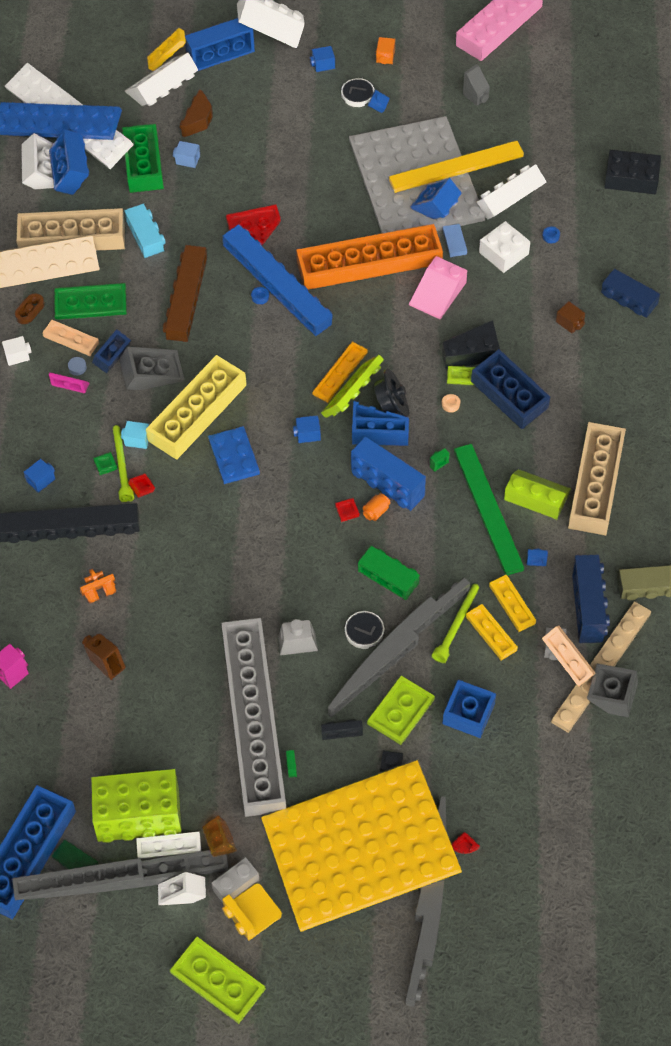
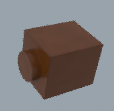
[556,302,585,333]

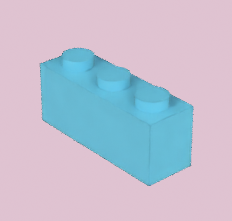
[124,204,166,258]

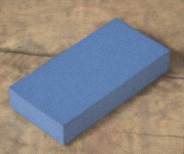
[442,224,467,257]

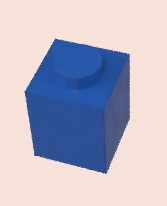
[310,46,335,72]
[293,415,321,443]
[24,459,55,492]

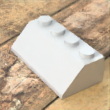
[237,0,304,48]
[125,53,198,106]

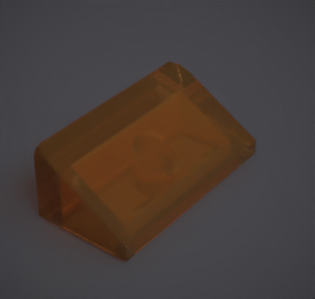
[202,816,237,857]

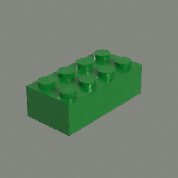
[122,124,164,193]

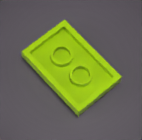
[367,676,435,745]

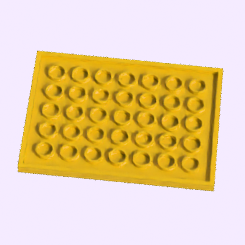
[261,760,462,932]

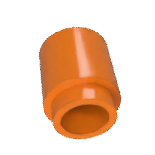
[363,493,390,521]

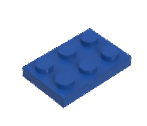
[208,426,260,484]

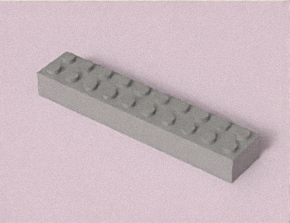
[222,618,286,817]

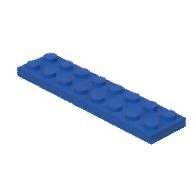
[0,102,122,140]

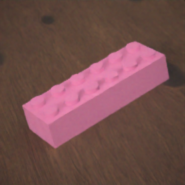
[456,0,543,61]

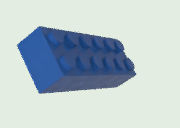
[0,785,76,920]

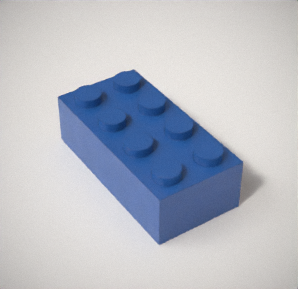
[185,18,255,71]
[351,437,426,511]

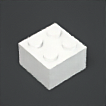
[479,221,530,273]

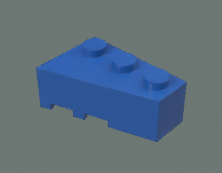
[352,401,409,446]

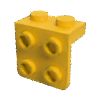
[222,883,282,941]

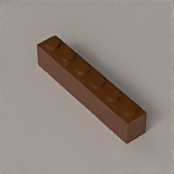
[163,245,207,342]

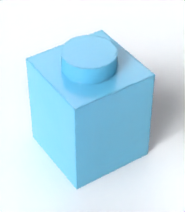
[121,421,149,449]

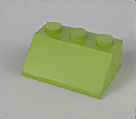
[504,469,571,519]

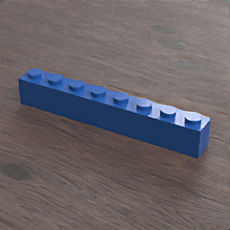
[223,224,332,336]

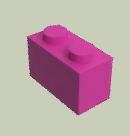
[0,644,29,689]

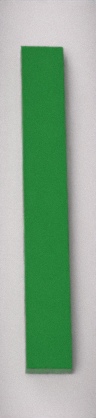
[454,444,524,576]

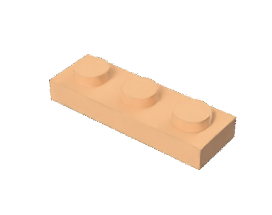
[43,320,99,356]
[542,626,596,687]

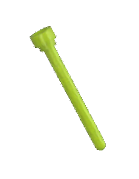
[113,425,134,502]
[432,584,479,663]

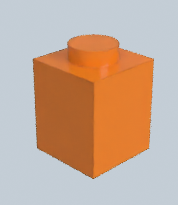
[376,37,395,64]

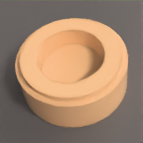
[442,394,460,412]

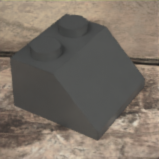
[587,663,638,717]

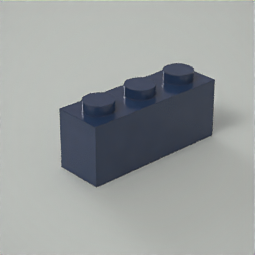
[601,269,660,318]

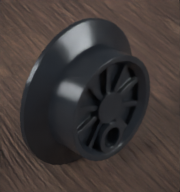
[374,368,409,417]

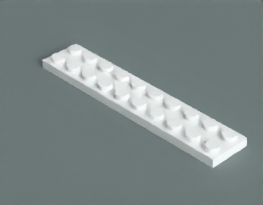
[5,63,133,169]

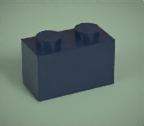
[92,329,131,373]

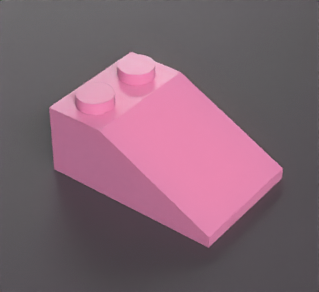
[409,256,467,319]

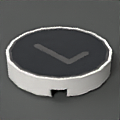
[341,79,374,107]
[345,611,384,649]

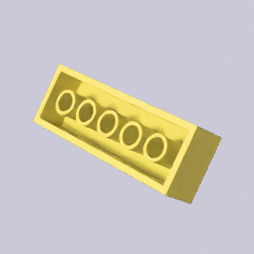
[146,355,246,460]

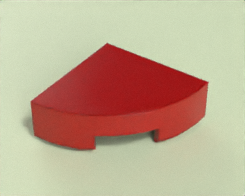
[451,832,480,854]

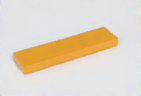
[313,341,368,403]

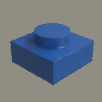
[368,90,390,113]
[527,549,548,566]

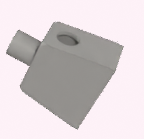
[278,619,318,655]

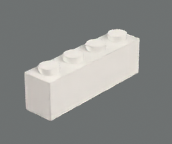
[477,165,546,219]

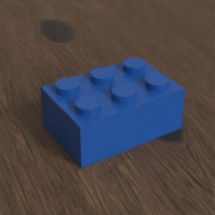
[49,129,89,195]

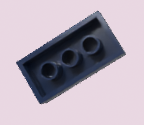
[471,350,551,429]
[572,555,610,643]

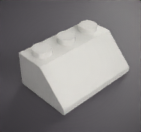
[22,133,54,189]

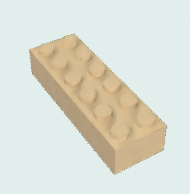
[17,208,125,251]
[568,422,626,535]

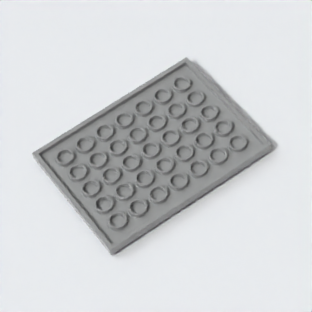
[349,116,485,233]

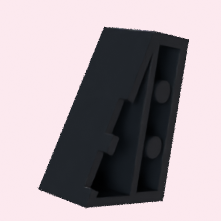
[442,320,500,369]

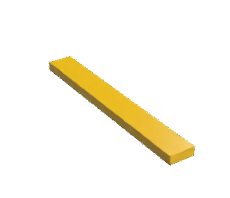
[389,141,524,193]

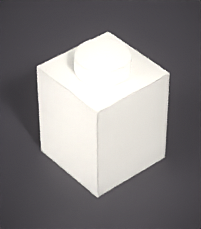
[2,336,32,365]

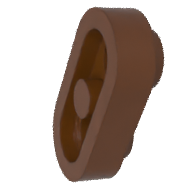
[15,294,45,324]

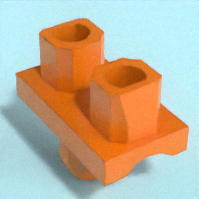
[80,569,116,603]

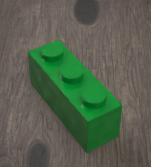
[358,546,420,600]

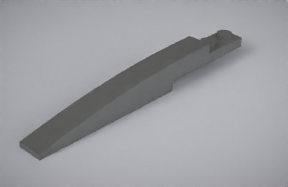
[328,578,470,718]
[406,796,446,1007]
[12,848,228,900]

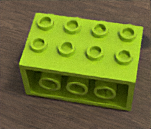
[91,769,181,843]

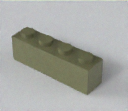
[617,565,671,600]

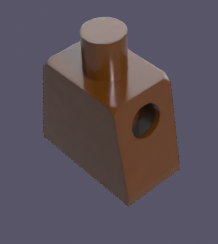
[82,634,126,680]

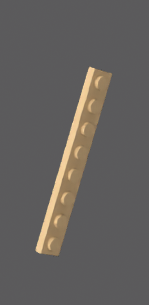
[551,601,651,733]

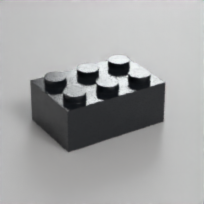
[605,149,661,195]

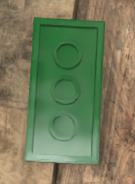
[55,283,127,320]

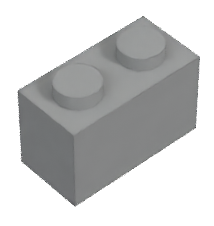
[212,857,260,903]

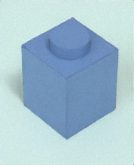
[173,141,200,168]

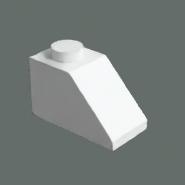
[158,872,206,905]

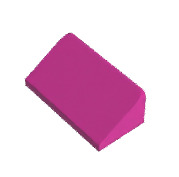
[49,373,89,393]

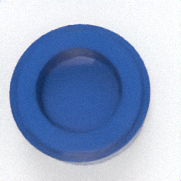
[542,227,560,243]
[251,287,269,304]

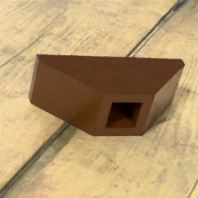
[180,90,213,137]

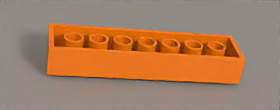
[296,224,443,290]

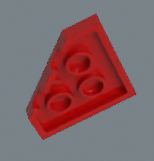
[226,205,281,246]

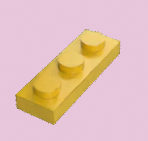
[147,28,186,71]
[489,575,536,632]
[466,604,518,661]

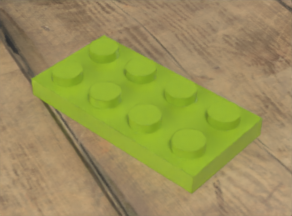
[321,355,384,418]
[170,937,266,1024]

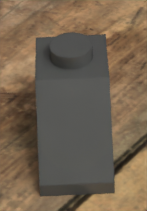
[463,64,490,106]

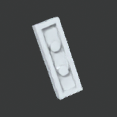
[137,832,201,861]

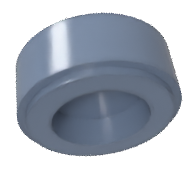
[68,357,87,375]

